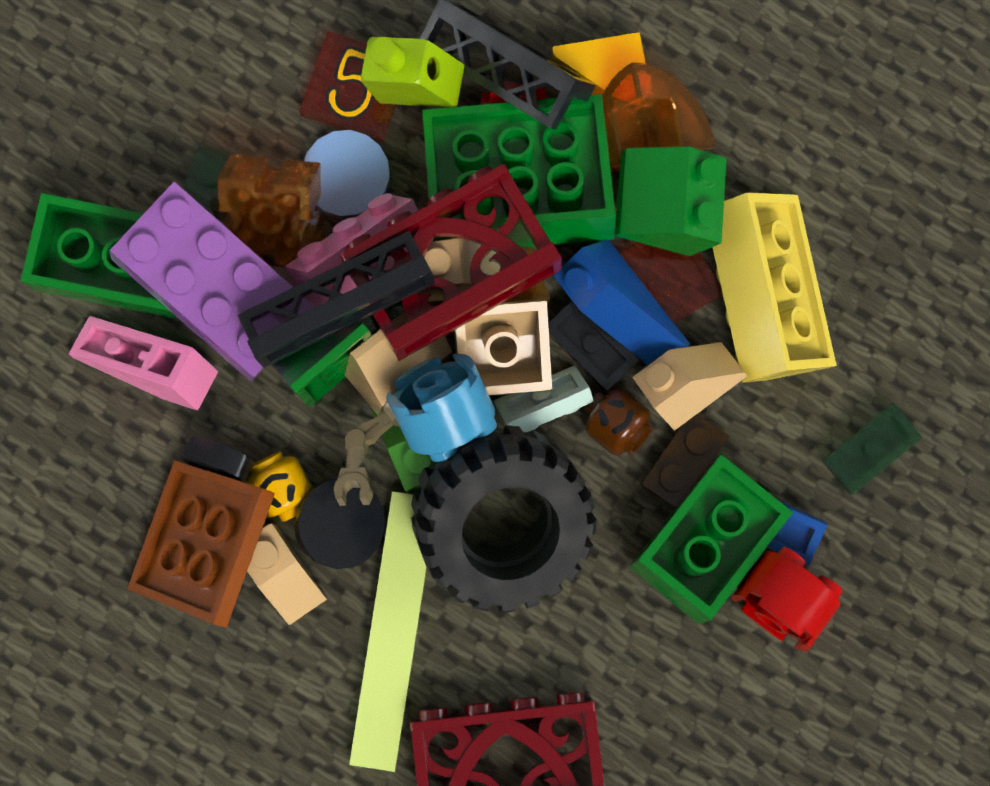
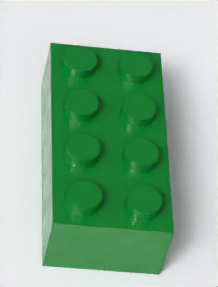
[20,193,180,320]

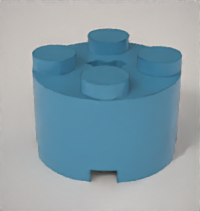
[386,354,497,462]

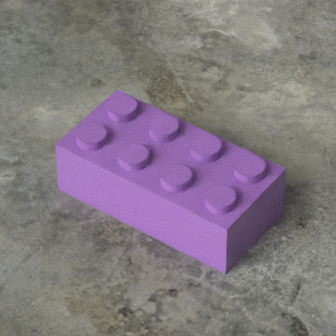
[109,182,316,382]

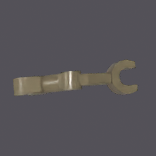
[333,394,399,506]

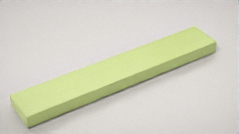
[349,491,427,772]

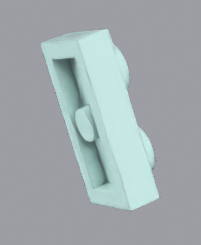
[494,365,594,433]

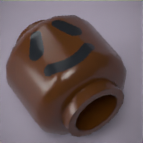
[584,388,653,455]

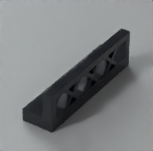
[420,0,596,130]
[237,231,435,368]

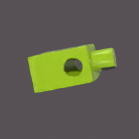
[361,37,465,108]

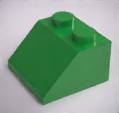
[615,147,727,256]

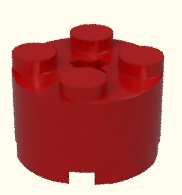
[732,547,843,652]

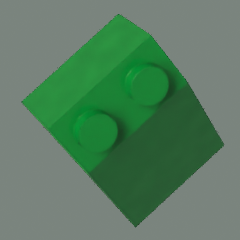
[272,321,371,408]
[628,455,793,624]

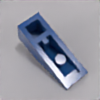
[553,240,690,365]

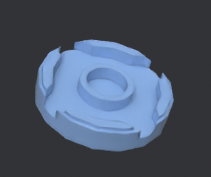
[301,130,390,219]

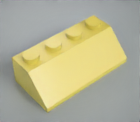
[713,193,837,383]

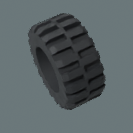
[411,425,597,613]

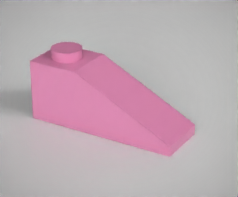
[69,316,218,411]

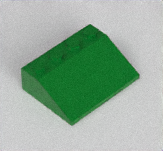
[422,94,616,248]

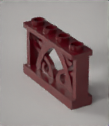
[340,164,562,361]
[410,692,605,786]

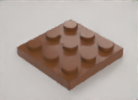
[127,460,275,628]

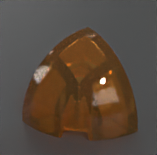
[602,62,717,173]

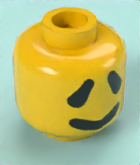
[245,451,312,522]

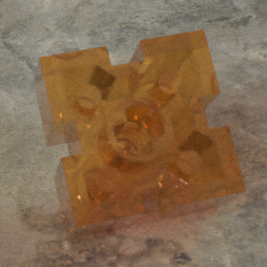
[218,154,321,266]

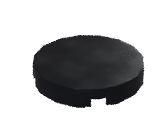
[294,478,385,569]

